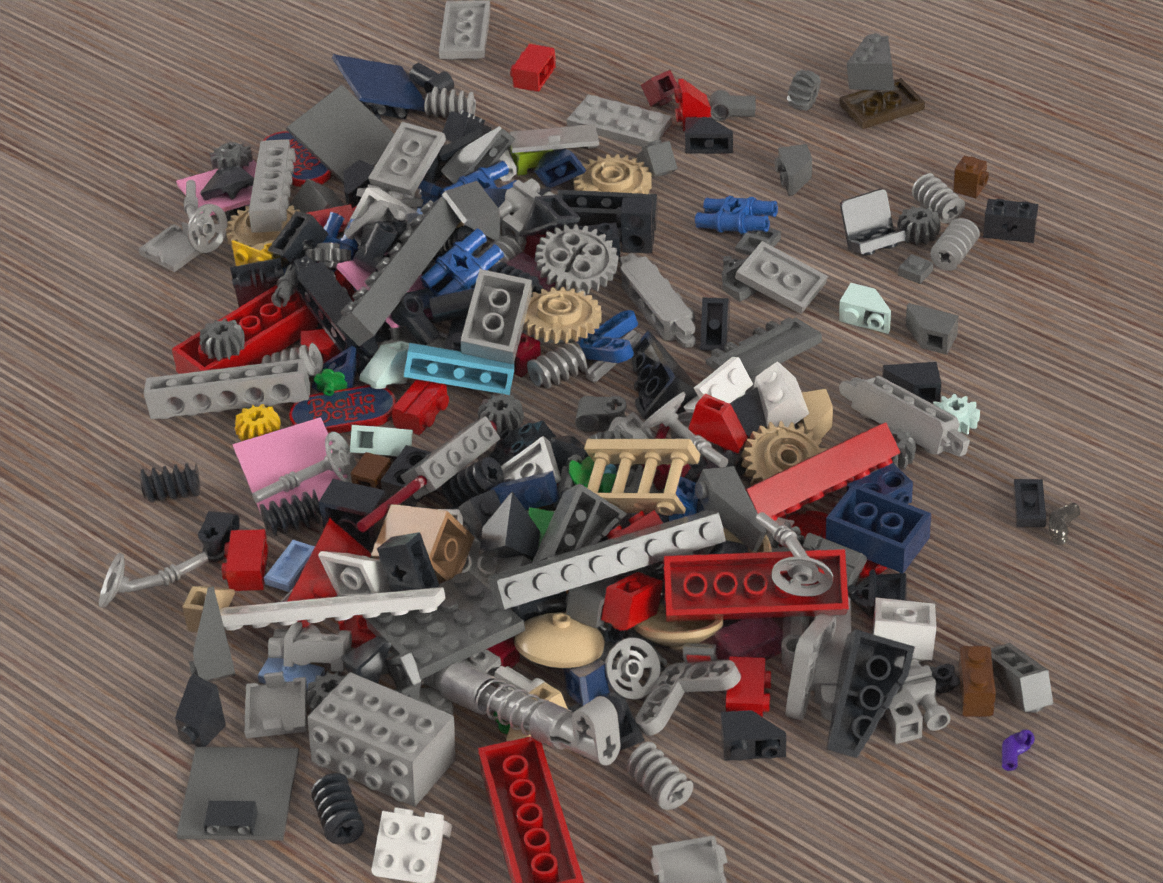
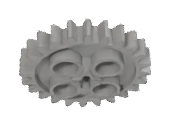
[535,224,618,294]

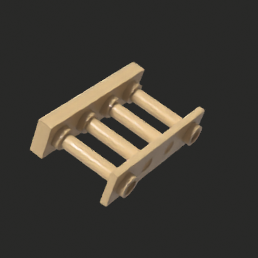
[584,439,701,516]

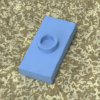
[264,540,315,592]
[258,658,326,692]

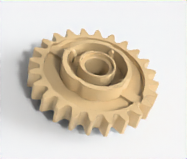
[574,154,652,194]
[226,205,300,250]
[522,287,601,344]
[741,421,827,485]

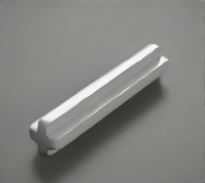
[585,330,641,383]

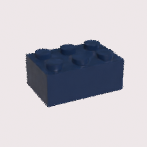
[826,483,931,574]

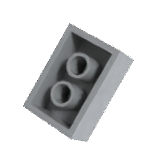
[461,269,532,364]

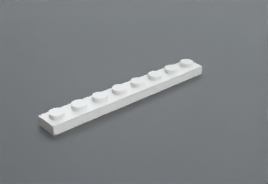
[220,587,445,630]

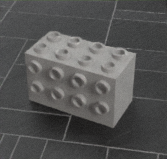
[307,672,456,807]

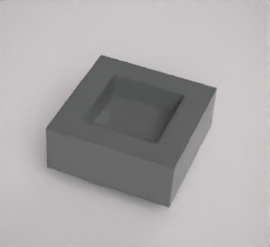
[898,254,934,284]

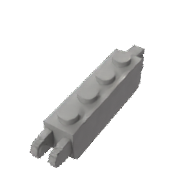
[619,253,696,348]
[839,376,970,457]
[809,597,851,721]

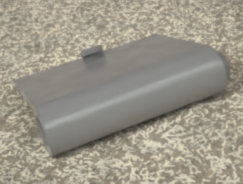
[508,124,599,153]

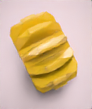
[235,404,281,441]

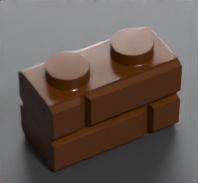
[958,646,996,717]

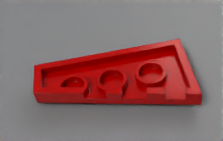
[286,519,372,629]

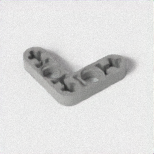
[785,613,836,721]
[635,660,741,736]

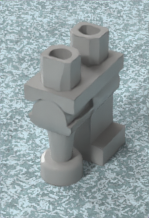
[498,178,554,245]
[268,622,352,672]
[884,659,950,744]

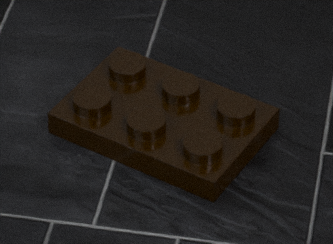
[839,78,925,129]

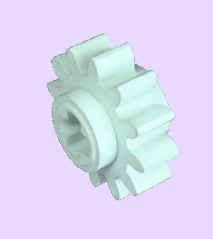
[933,394,980,435]

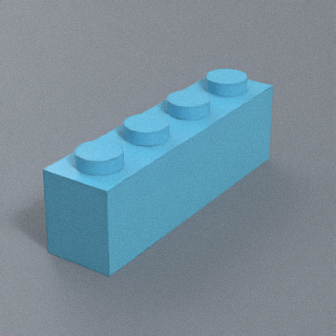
[404,343,514,395]

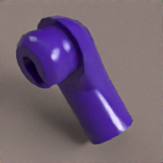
[1002,729,1035,771]

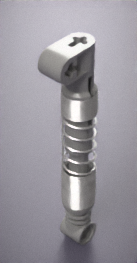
[420,662,620,765]

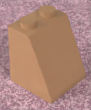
[371,504,475,584]

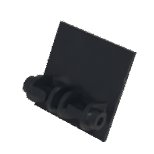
[230,258,284,307]

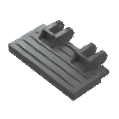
[705,317,822,379]

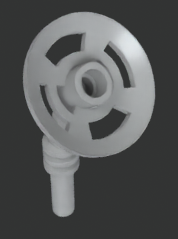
[184,180,227,253]
[641,392,728,468]
[252,432,356,503]
[756,512,833,596]
[99,552,209,608]
[601,638,660,699]

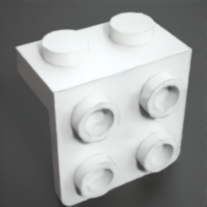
[684,357,753,413]
[372,808,452,883]

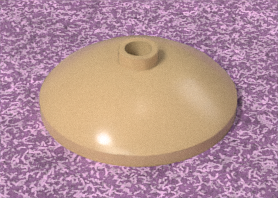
[634,605,723,650]
[514,613,605,668]

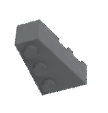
[847,33,894,90]
[532,484,627,563]

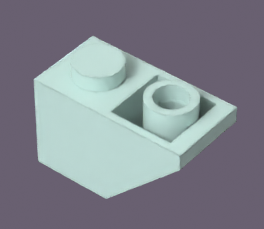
[839,283,891,334]
[360,341,413,389]
[350,425,413,456]

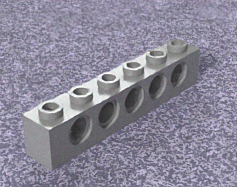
[249,139,296,233]
[143,359,310,419]

